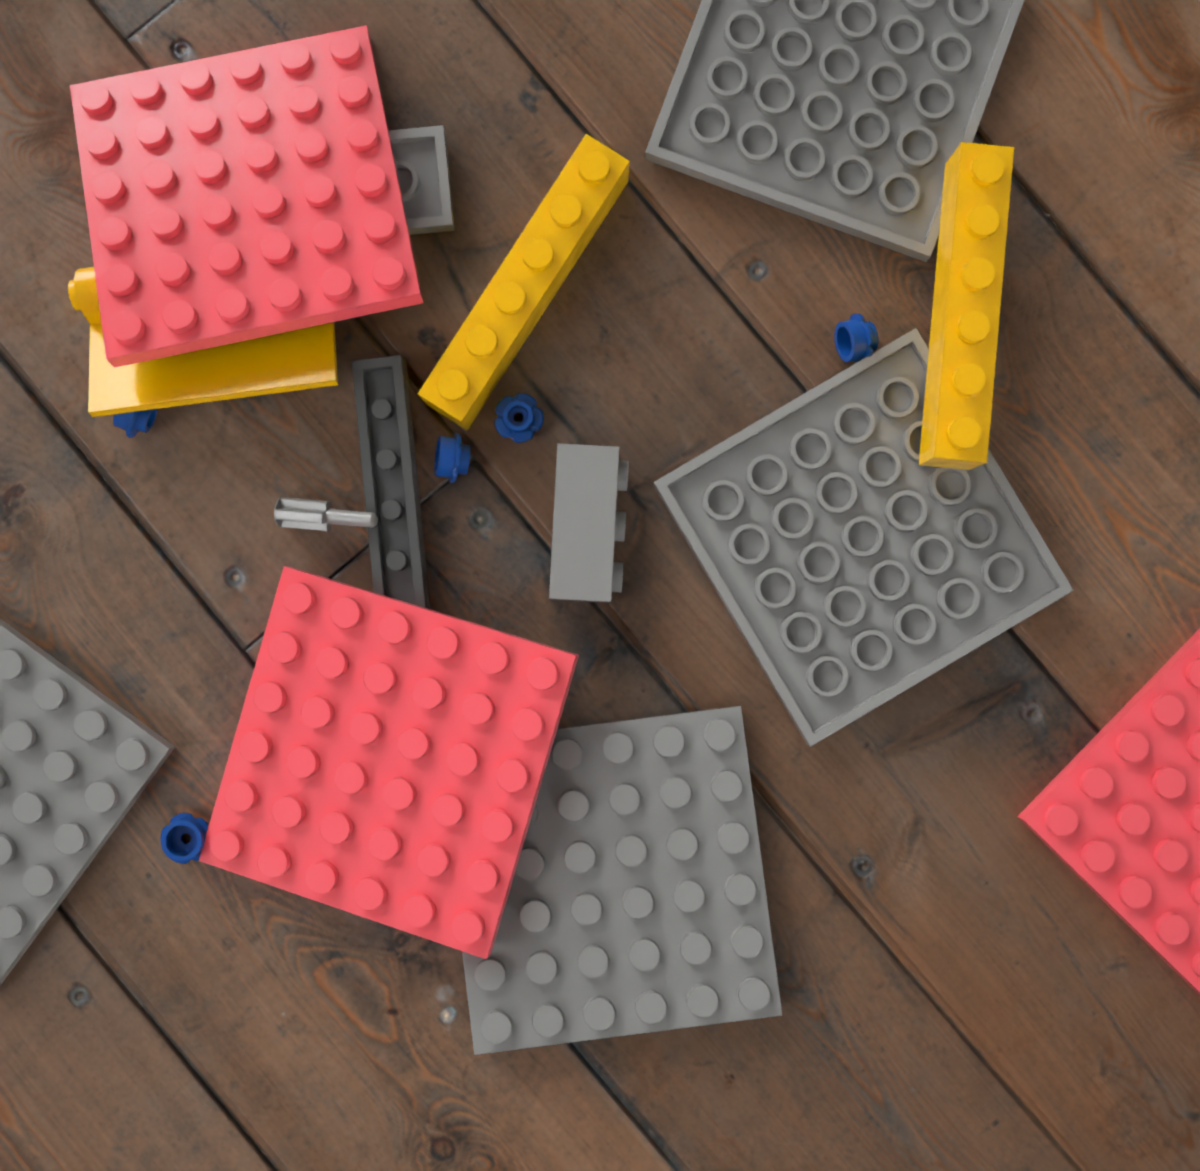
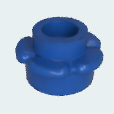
[834,313,879,362]
[494,393,544,443]
[113,409,158,438]
[434,433,470,483]
[160,813,209,864]

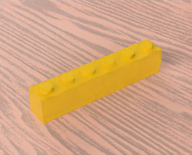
[418,134,630,431]
[919,142,1014,470]

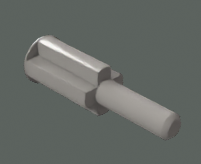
[274,497,378,531]

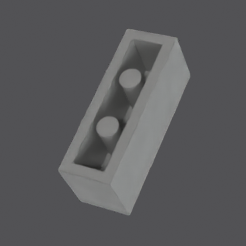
[549,443,629,603]

